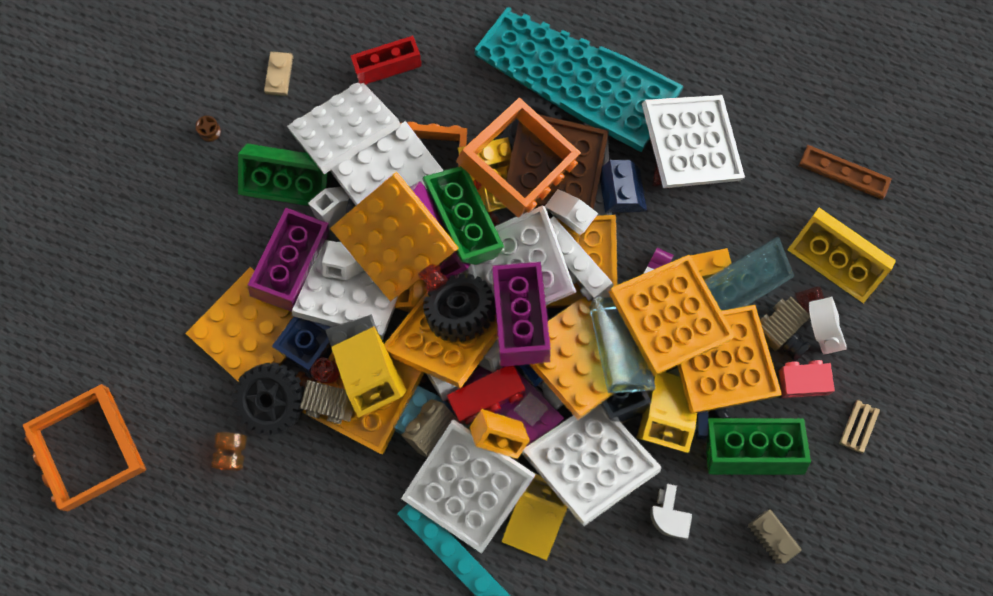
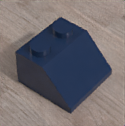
[600,160,647,213]
[272,317,332,378]

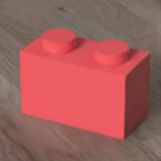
[779,360,835,398]

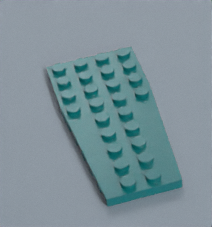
[475,7,683,152]

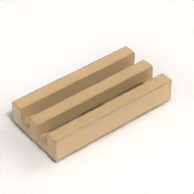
[839,400,880,454]

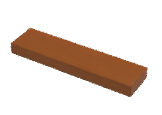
[799,145,892,200]

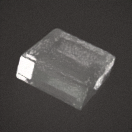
[514,392,548,427]

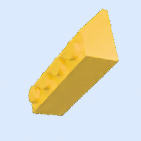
[787,208,896,304]

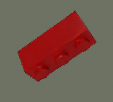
[350,36,422,85]
[447,365,526,426]

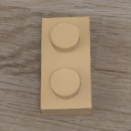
[264,52,293,96]

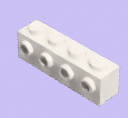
[550,216,614,306]

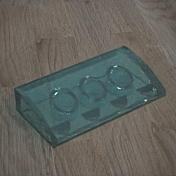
[704,237,795,311]
[589,297,656,393]

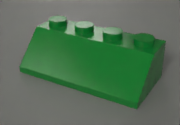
[238,144,333,206]
[422,166,504,265]
[706,418,811,475]

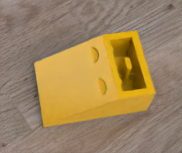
[458,137,512,212]
[331,326,407,418]
[637,372,697,453]
[502,473,568,561]

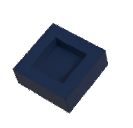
[694,412,708,439]

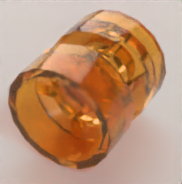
[211,432,247,471]

